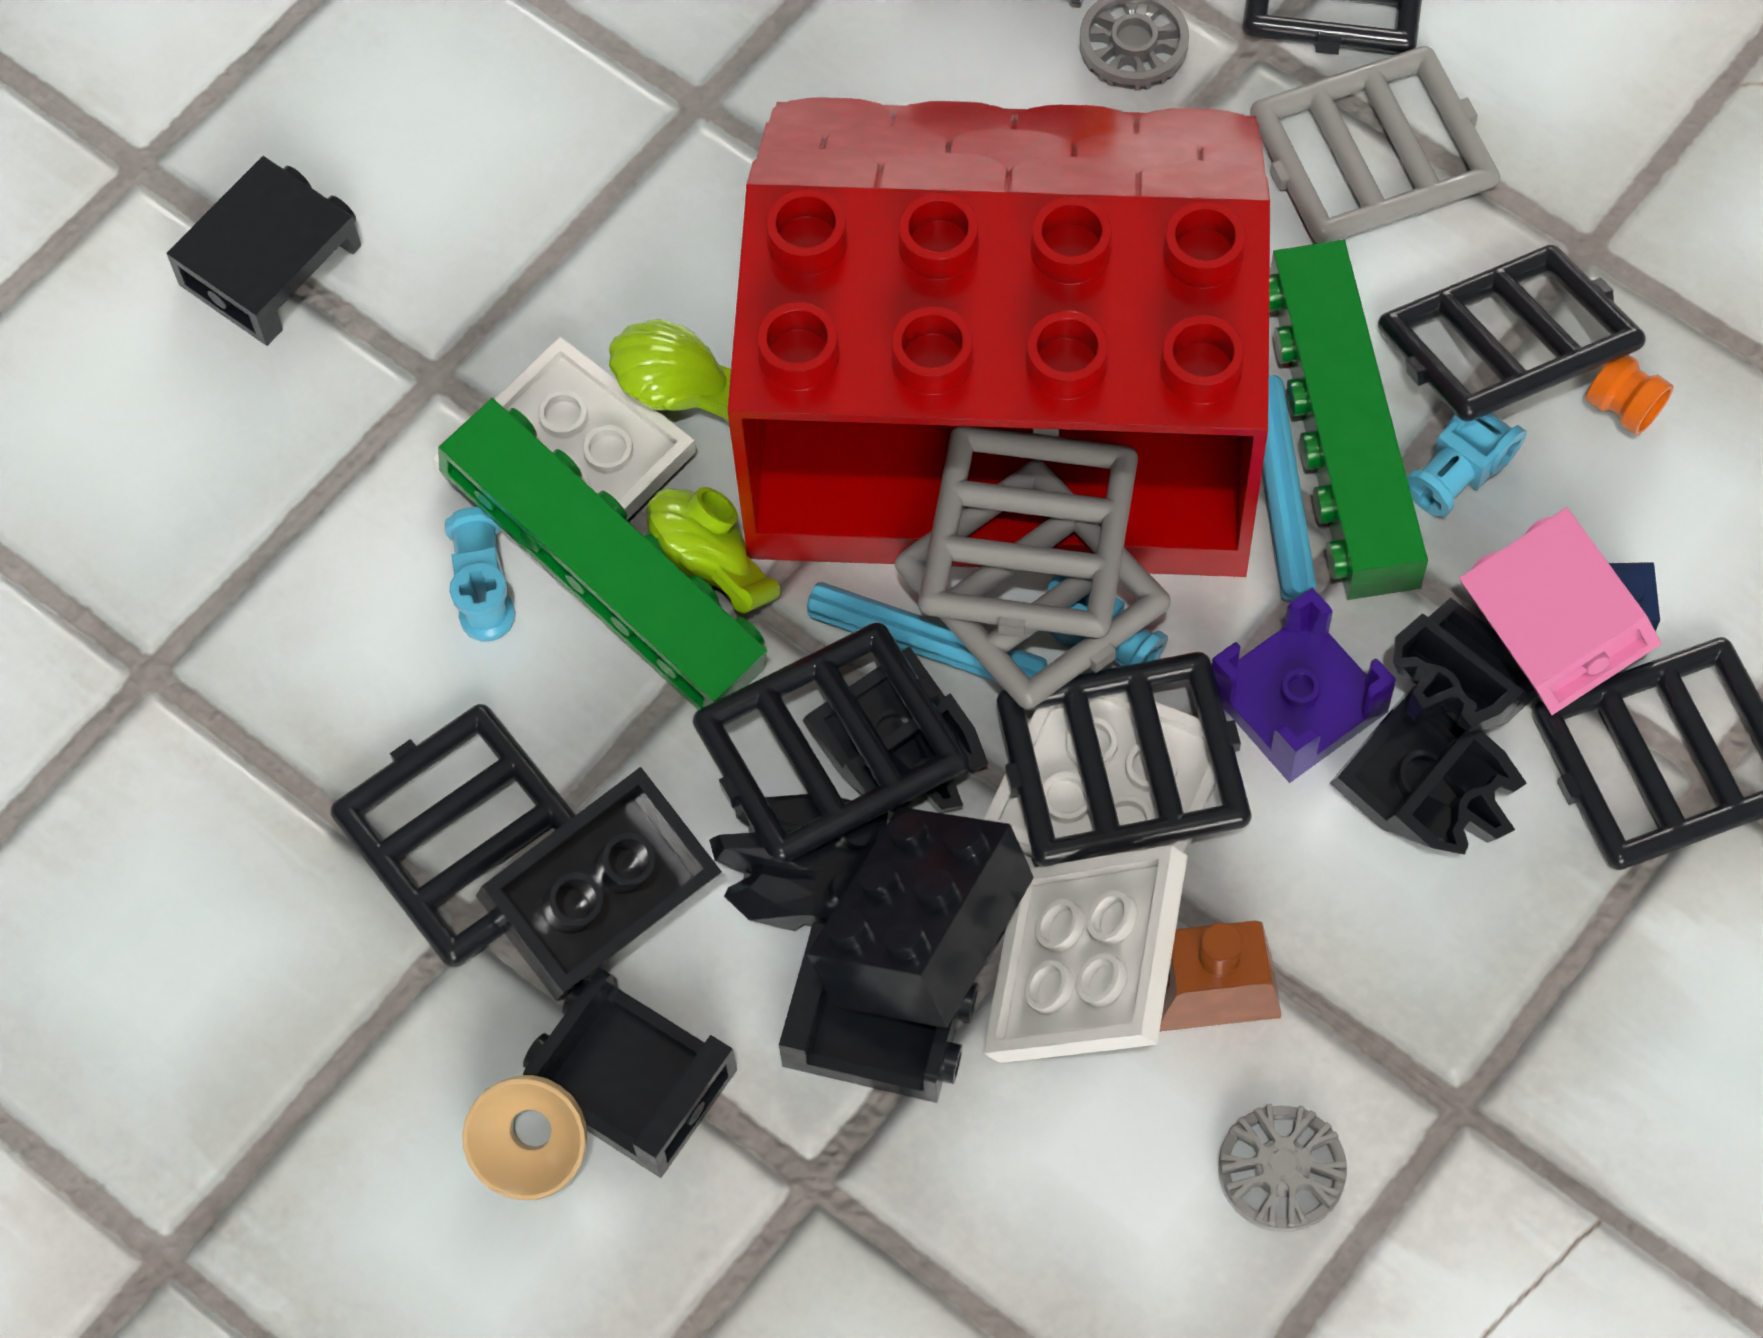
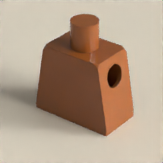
[1159,920,1282,1032]

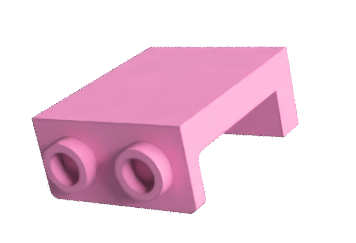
[1459,507,1662,715]

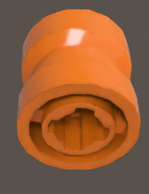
[1585,354,1674,436]

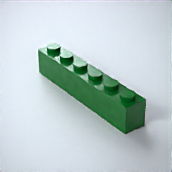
[1269,239,1428,600]
[438,398,767,710]

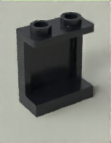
[166,156,361,346]
[779,922,979,1103]
[523,968,737,1178]

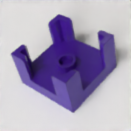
[1211,587,1396,783]

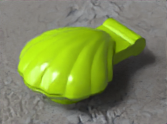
[609,319,731,423]
[646,487,780,613]

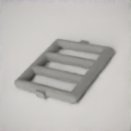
[1250,46,1500,243]
[918,426,1138,638]
[895,460,1171,709]

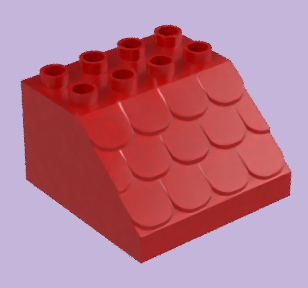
[727,97,1270,577]

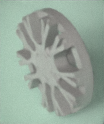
[1080,0,1189,90]
[1218,1104,1347,1232]

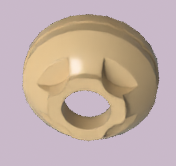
[462,1075,587,1200]

